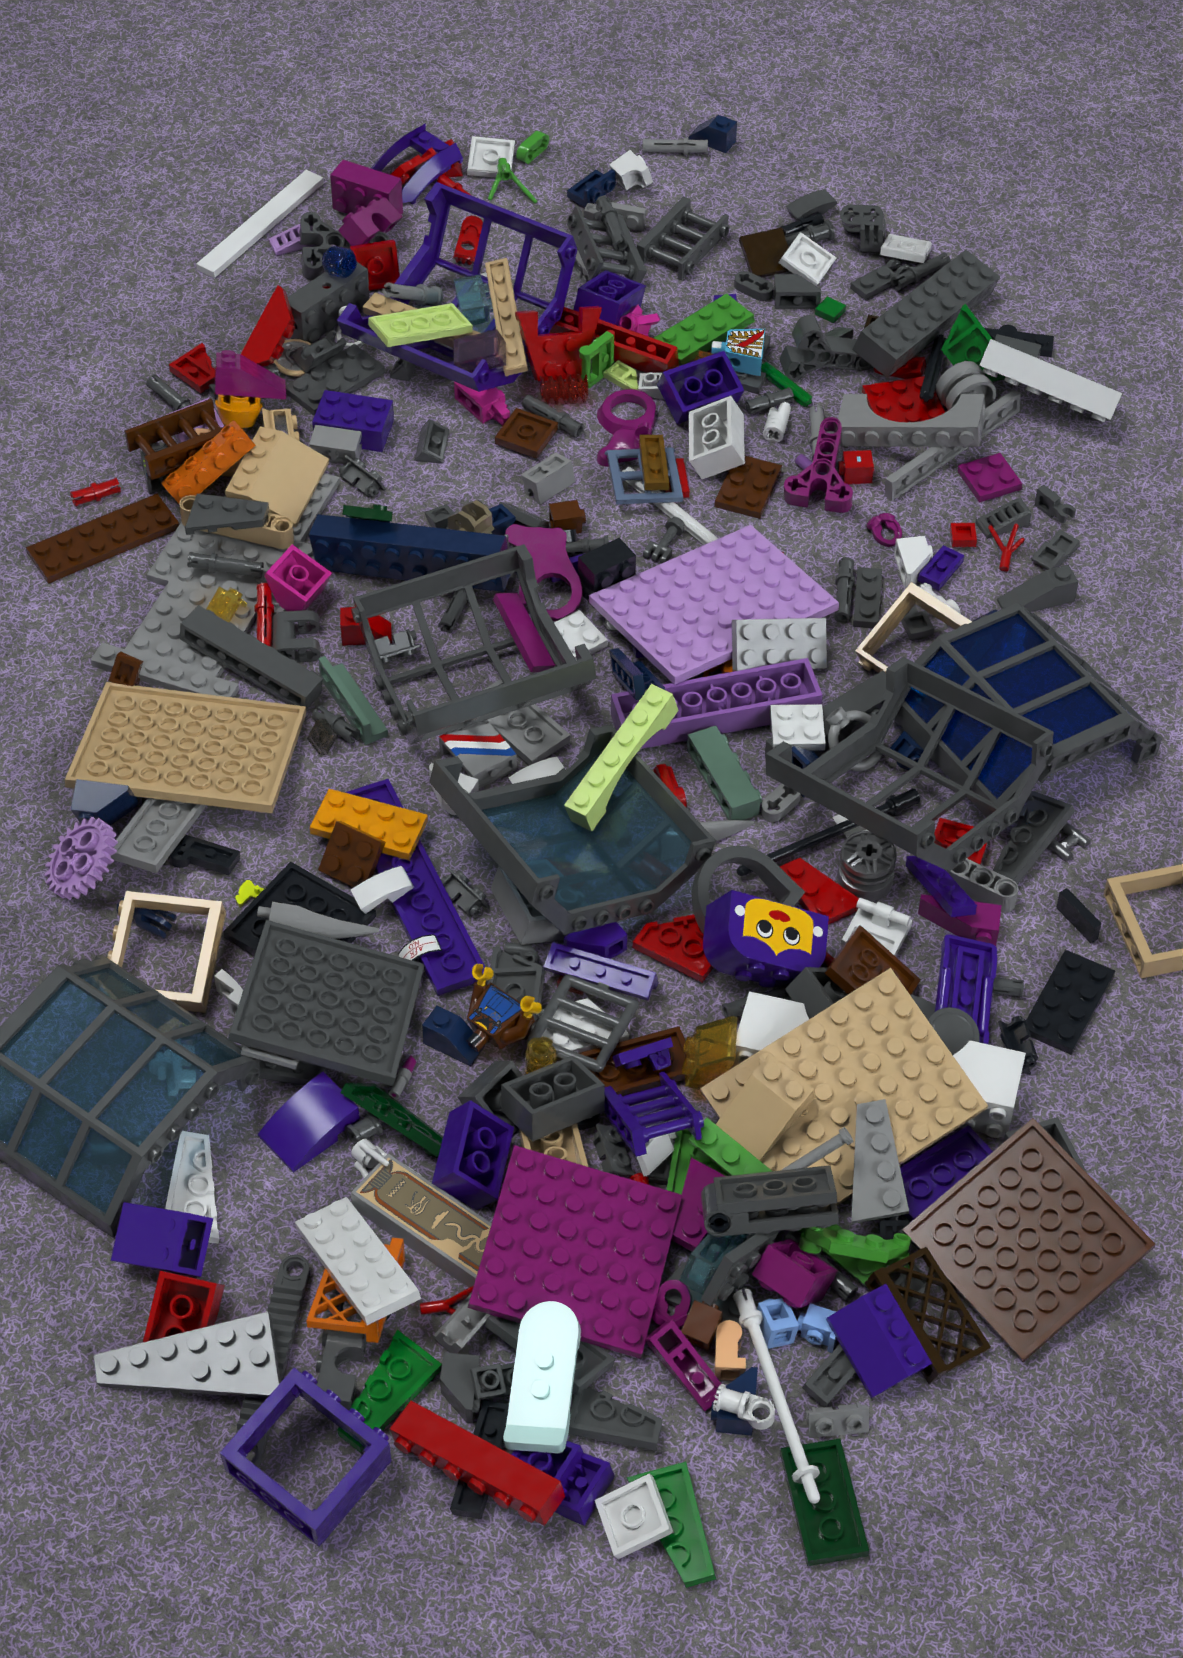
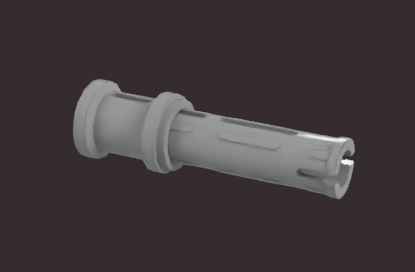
[383,282,443,306]

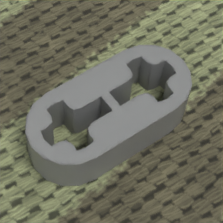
[761,784,801,822]

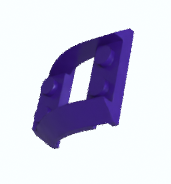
[371,123,463,205]

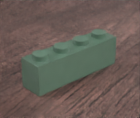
[687,726,762,820]

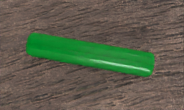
[761,362,812,407]

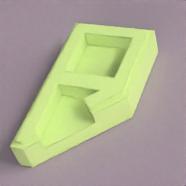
[603,360,639,390]

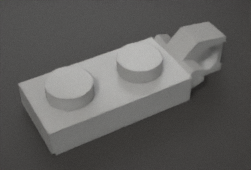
[584,202,646,231]

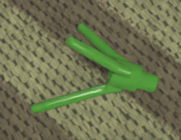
[488,158,537,203]

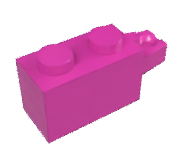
[454,372,510,426]

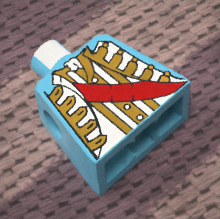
[711,329,765,376]

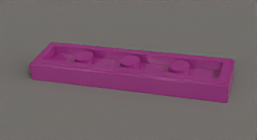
[493,593,555,672]

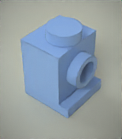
[757,1298,799,1349]
[797,1303,838,1353]

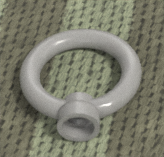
[826,707,884,771]

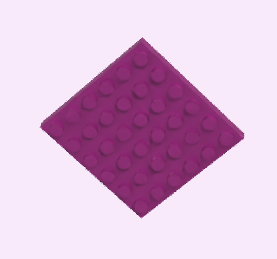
[467,1145,682,1359]

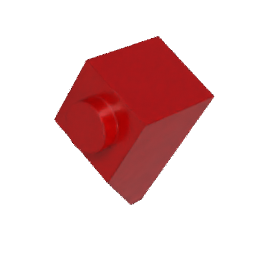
[340,607,392,646]

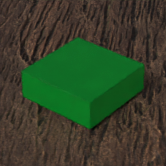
[815,296,846,323]

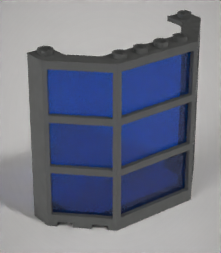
[895,603,1162,822]

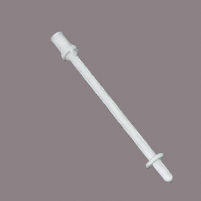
[733,1289,820,1504]

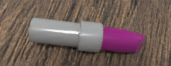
[389,1055,416,1099]

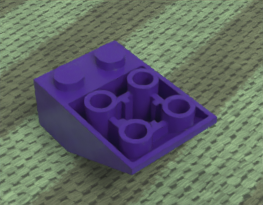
[110,1202,214,1278]

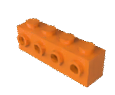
[161,420,256,504]

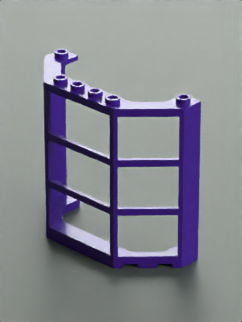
[337,182,577,392]

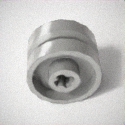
[935,361,996,411]

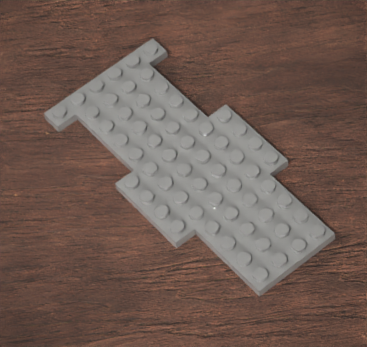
[91,473,340,698]

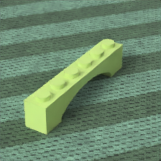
[564,684,679,831]

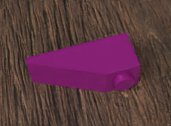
[918,894,1002,946]
[645,1320,721,1411]

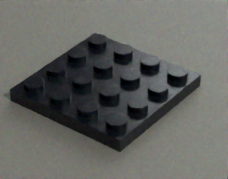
[223,861,376,956]

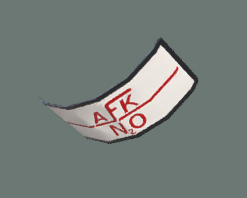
[398,934,442,961]

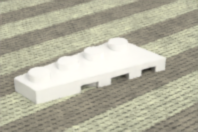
[165,1131,219,1243]

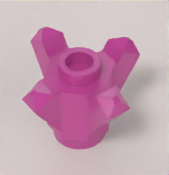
[619,305,660,337]

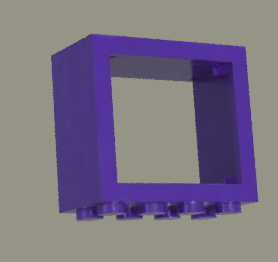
[220,1368,392,1547]

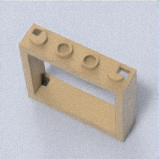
[855,582,994,712]
[1103,864,1183,978]
[102,891,226,1013]

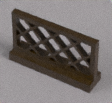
[865,1247,991,1384]

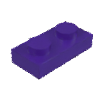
[918,545,964,591]

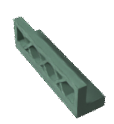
[318,656,388,745]

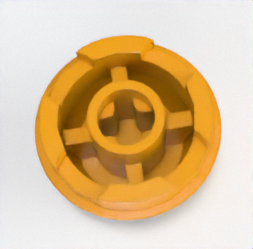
[215,395,262,429]

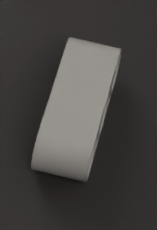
[946,858,1019,913]

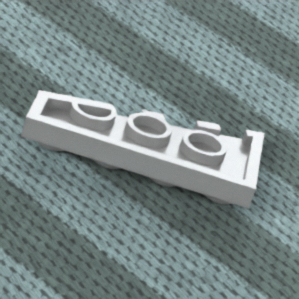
[851,1099,909,1224]

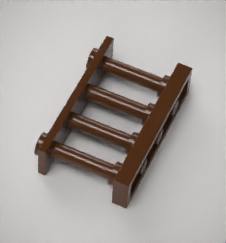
[124,399,225,480]

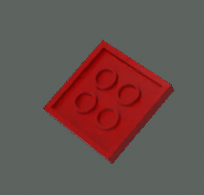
[862,376,945,423]

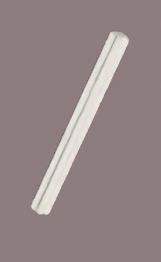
[622,467,719,545]

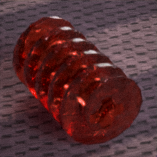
[540,373,588,405]

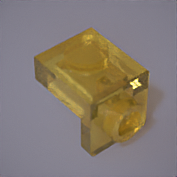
[206,587,248,622]

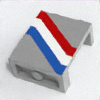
[439,720,517,789]

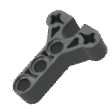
[299,212,389,280]
[780,315,873,381]

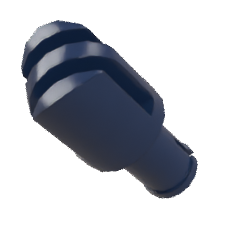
[117,897,177,939]

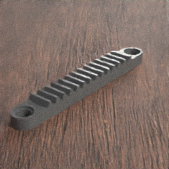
[236,1255,310,1468]

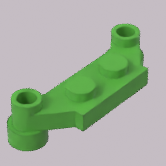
[798,1227,911,1268]

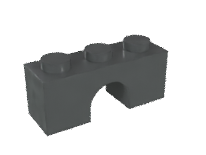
[316,1319,367,1412]

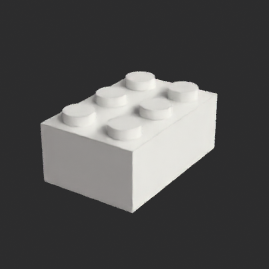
[689,396,745,479]

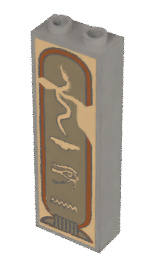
[351,1154,492,1288]

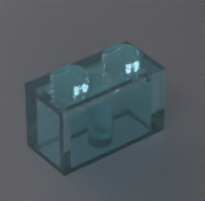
[454,274,493,325]

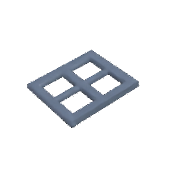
[605,447,683,505]

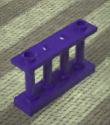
[604,1072,704,1157]

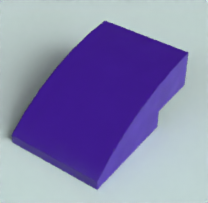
[258,1072,360,1173]
[511,1441,615,1526]

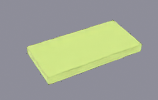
[368,303,473,347]

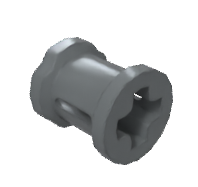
[345,1112,383,1146]

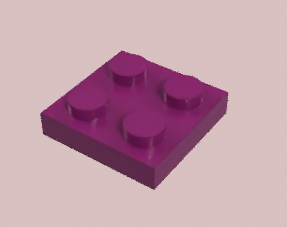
[957,453,1023,502]

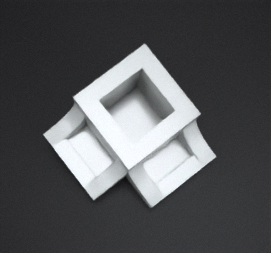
[609,150,653,191]

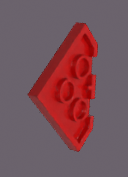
[632,914,714,983]

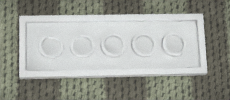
[295,1197,421,1325]

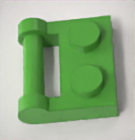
[579,331,614,389]

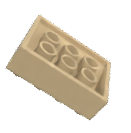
[225,426,329,527]

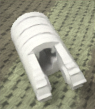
[763,402,791,443]

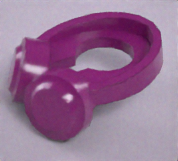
[866,513,902,547]
[651,1279,691,1328]

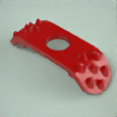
[453,215,483,265]

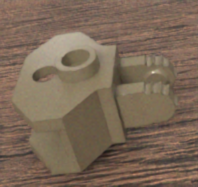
[448,500,495,534]

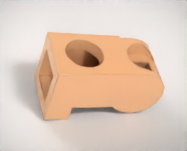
[715,1320,746,1381]

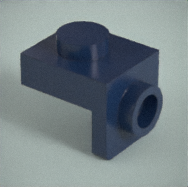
[890,731,924,771]

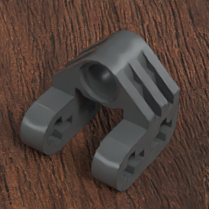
[840,204,886,253]

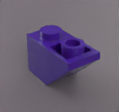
[564,922,627,959]

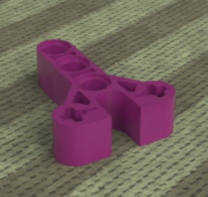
[784,417,853,513]

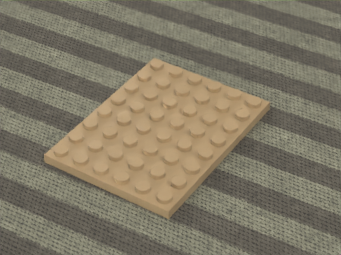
[65,682,306,813]
[700,968,988,1205]

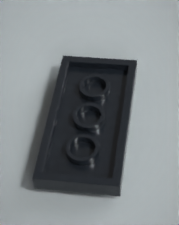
[1026,949,1116,1055]

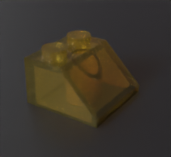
[682,1016,738,1090]

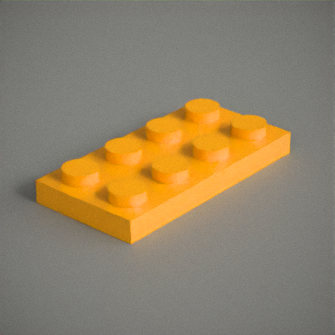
[310,789,428,861]

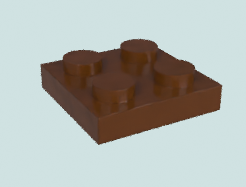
[495,408,558,459]
[318,821,386,887]

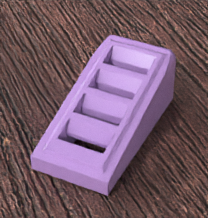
[269,224,317,256]

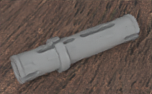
[643,138,708,155]
[809,405,827,460]

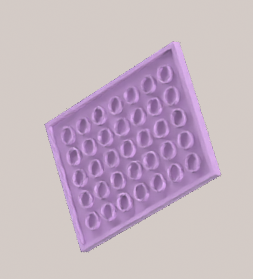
[589,525,839,685]

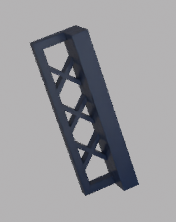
[609,648,665,700]

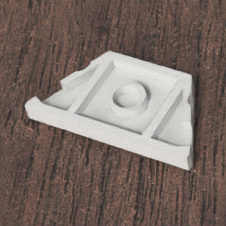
[525,998,629,1067]

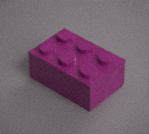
[330,160,403,215]

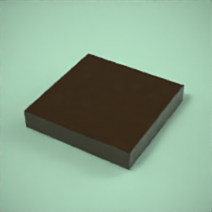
[739,227,789,278]

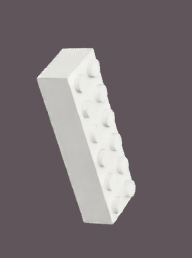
[980,339,1122,422]

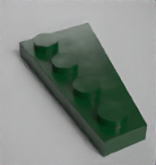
[342,504,393,522]
[340,1083,443,1158]

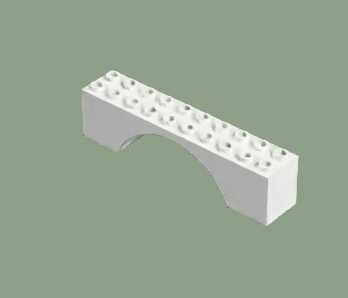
[732,991,1026,1138]

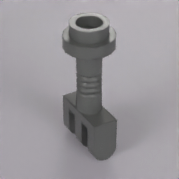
[643,517,685,564]

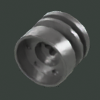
[838,831,897,902]

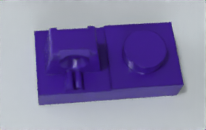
[613,1037,674,1071]

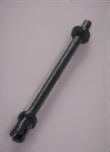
[736,788,921,876]

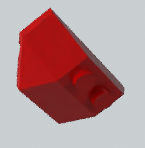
[241,285,295,367]

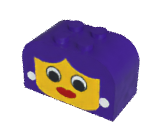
[703,890,829,988]

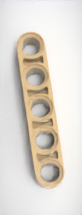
[179,495,295,549]

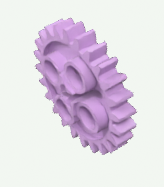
[44,817,118,900]

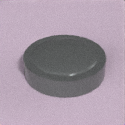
[928,1007,979,1055]

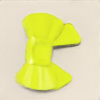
[235,880,264,907]

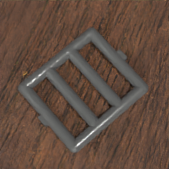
[527,974,639,1073]

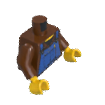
[466,964,542,1052]

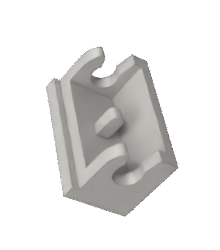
[309,425,362,464]
[521,452,575,505]
[433,1294,490,1353]

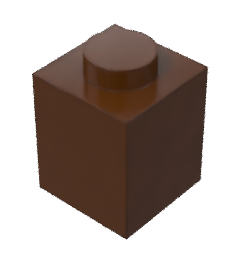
[549,500,586,534]
[681,1300,723,1351]

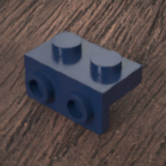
[567,169,616,207]

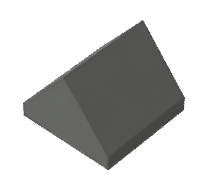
[390,358,416,381]

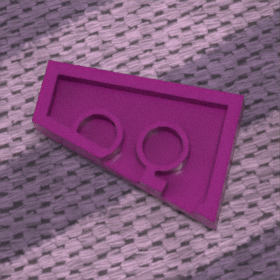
[671,1157,725,1254]

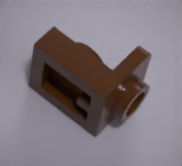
[108,651,144,686]

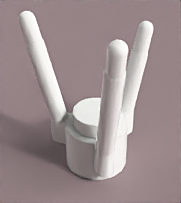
[351,1139,422,1178]

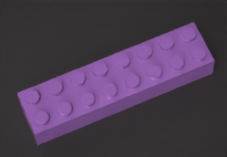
[611,658,823,749]

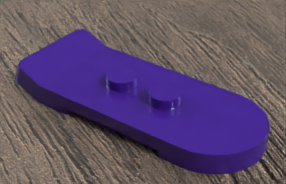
[935,934,997,1044]

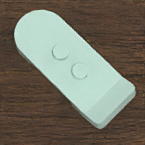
[503,1301,581,1453]

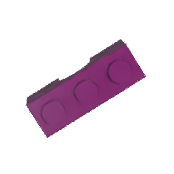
[338,197,403,246]

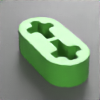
[516,131,549,164]

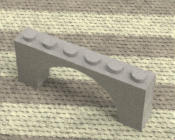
[838,394,986,447]

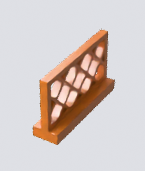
[306,1237,405,1343]

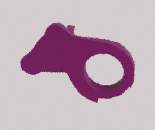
[597,389,656,467]
[506,524,582,621]

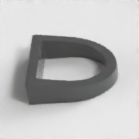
[692,846,805,934]

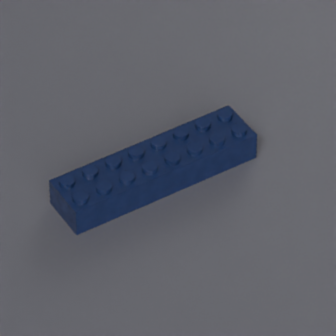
[309,514,510,592]

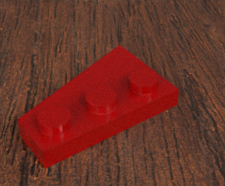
[780,858,859,925]

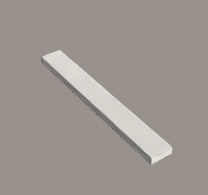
[196,170,324,278]

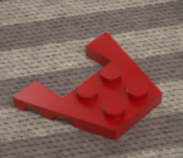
[515,306,602,381]

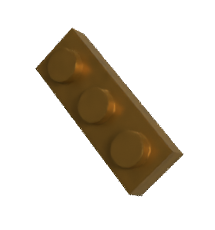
[639,435,669,490]

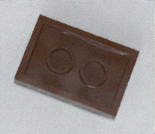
[714,456,782,519]

